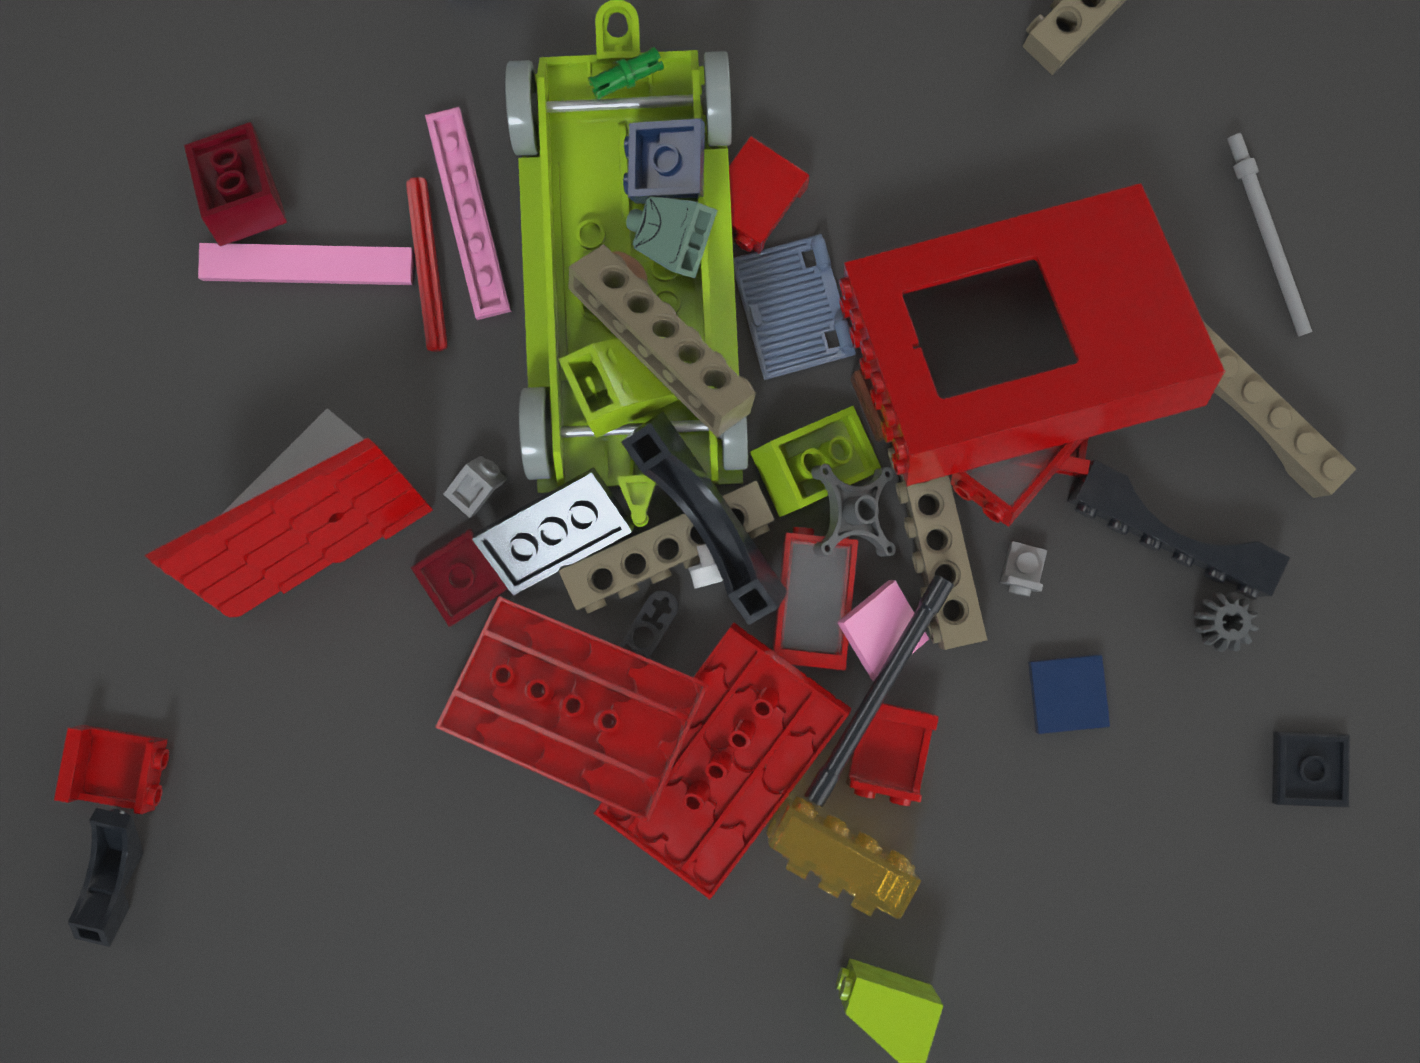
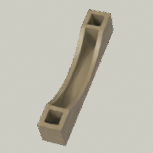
[1203,321,1356,498]

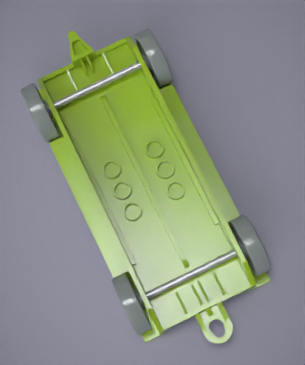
[505,0,748,527]

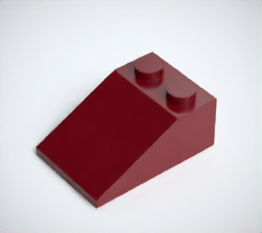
[184,122,287,247]

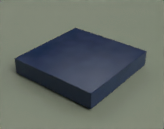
[1028,655,1110,734]

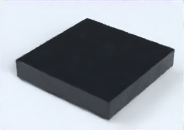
[1272,731,1350,808]

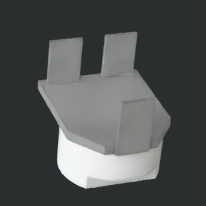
[688,544,723,589]

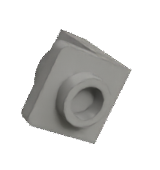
[443,456,507,518]
[1000,541,1047,597]

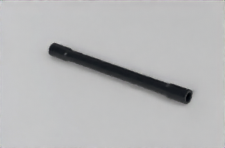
[804,574,954,807]

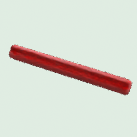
[406,177,448,352]

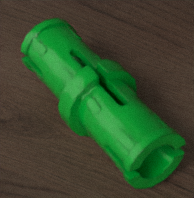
[588,47,664,100]

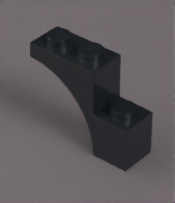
[68,808,143,947]

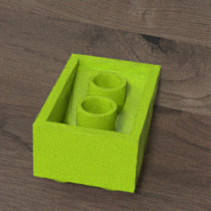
[750,406,881,517]

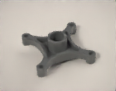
[811,464,896,557]

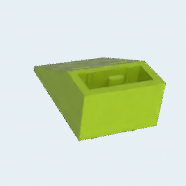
[558,337,679,438]

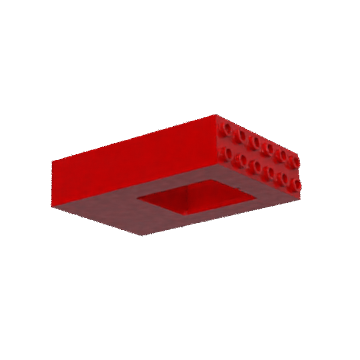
[839,183,1225,486]

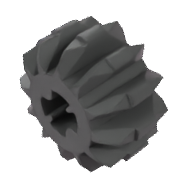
[1194,592,1260,652]

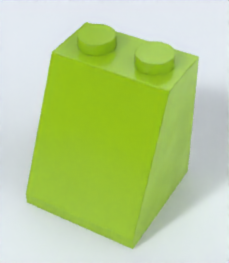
[835,958,944,1063]

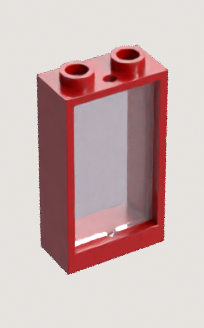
[951,439,1084,527]
[773,527,858,670]

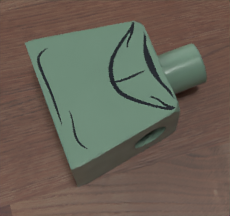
[626,197,718,278]

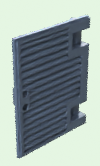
[733,234,856,380]

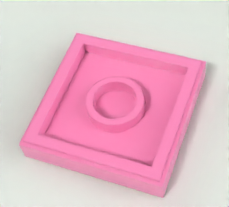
[837,580,929,681]

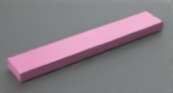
[425,107,512,320]
[198,243,414,285]

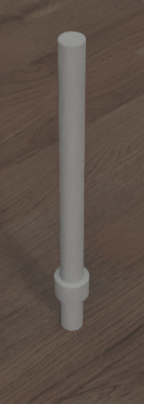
[1227,133,1312,337]

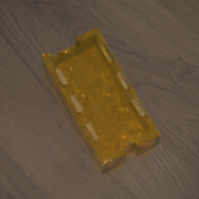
[766,796,921,919]

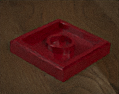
[410,528,509,627]

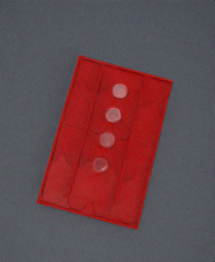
[435,596,709,822]
[593,622,852,899]

